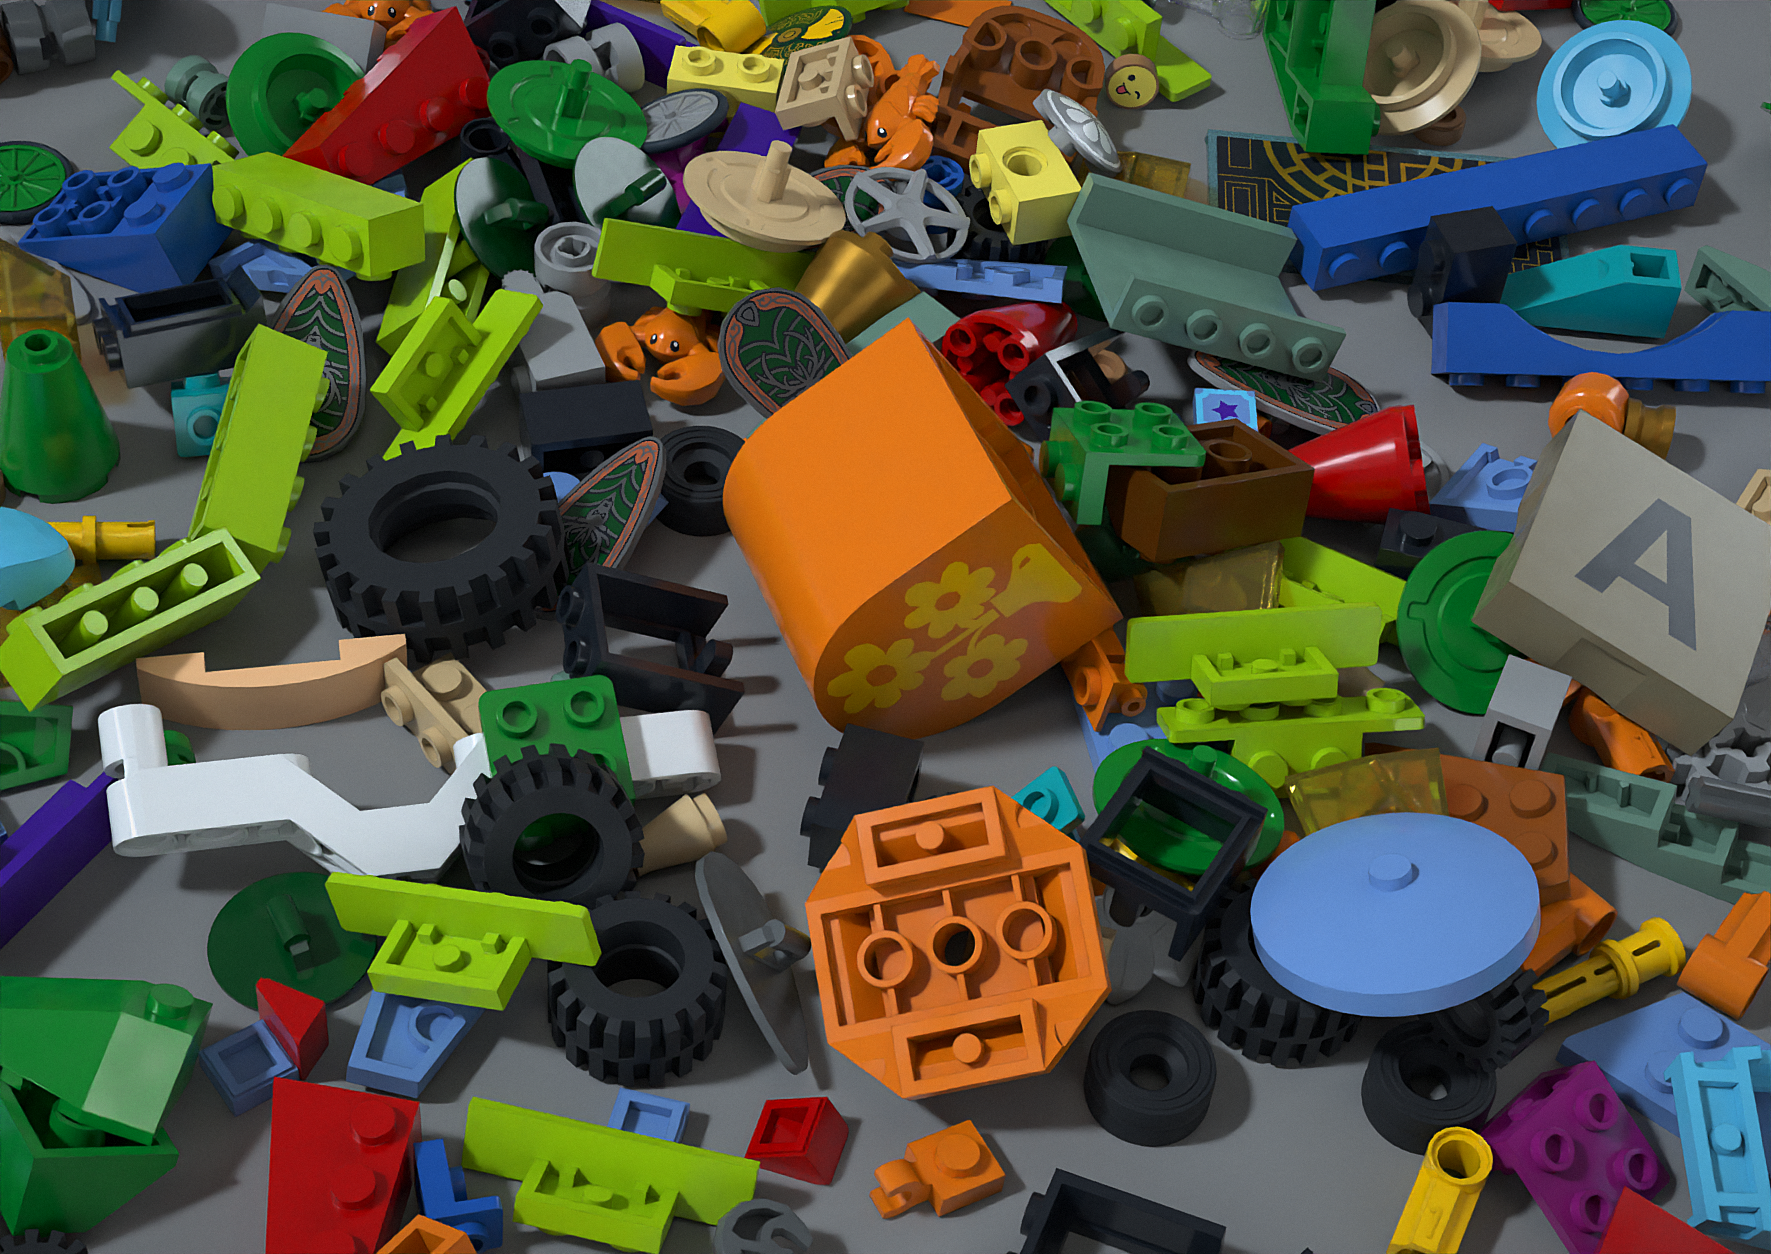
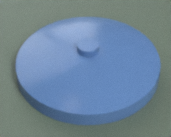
[1250,812,1541,1017]

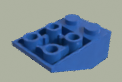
[17,162,234,293]

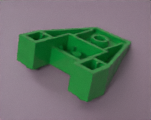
[1262,0,1381,155]

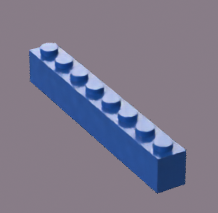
[1287,124,1708,292]

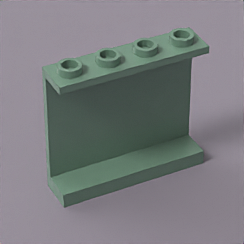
[1067,172,1347,383]

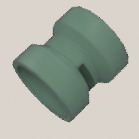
[164,55,230,130]

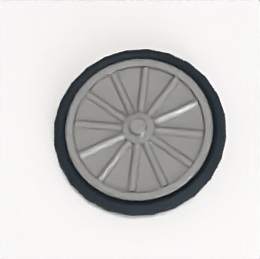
[640,88,729,155]

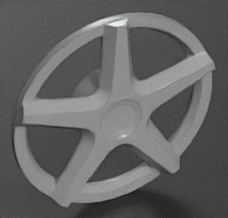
[845,167,970,264]

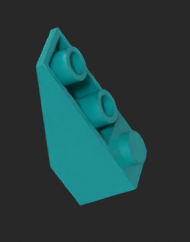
[1500,245,1682,339]

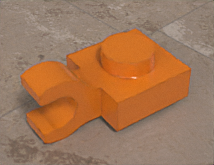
[869,1119,1006,1219]

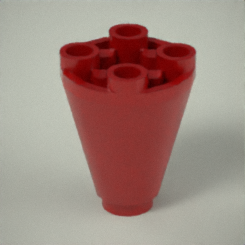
[940,300,1078,426]
[1287,404,1431,525]

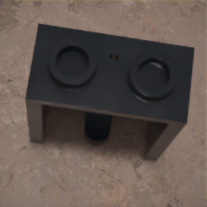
[92,264,268,389]
[1004,326,1184,443]
[556,562,745,736]
[1079,746,1268,962]
[1007,1168,1227,1254]

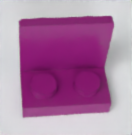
[1477,1060,1670,1254]

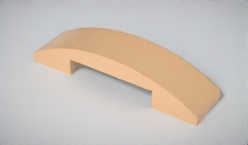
[136,634,408,730]

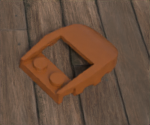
[930,6,1105,175]

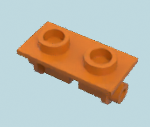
[1060,625,1148,732]

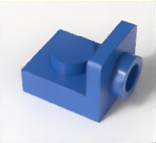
[413,1138,503,1254]

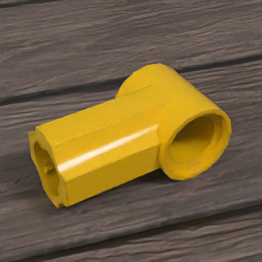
[660,0,766,54]
[1386,1127,1493,1254]

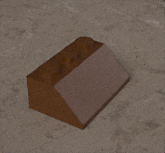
[1104,418,1315,564]

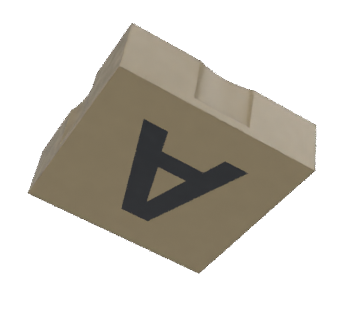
[1471,408,1771,756]

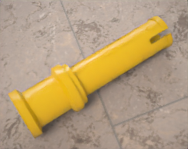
[1532,917,1686,1026]

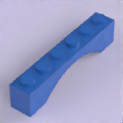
[1431,302,1771,394]

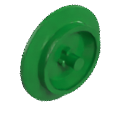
[226,32,365,156]
[486,59,647,170]
[1396,530,1528,714]
[1092,739,1285,876]

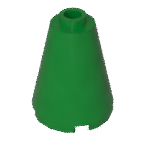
[0,329,121,504]

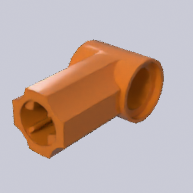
[1568,685,1675,783]
[1520,872,1618,978]
[1677,891,1771,1021]

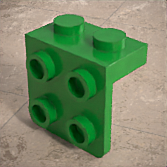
[1039,401,1206,525]
[478,675,636,851]

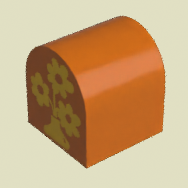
[723,317,1124,739]

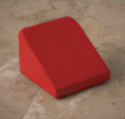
[255,977,329,1081]
[744,1097,849,1185]

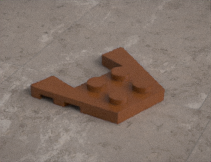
[1364,742,1571,907]

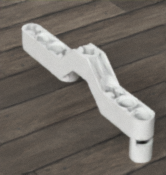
[98,704,721,884]

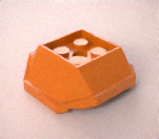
[805,785,1112,1101]

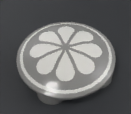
[1033,89,1122,179]

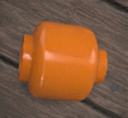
[1548,372,1630,438]

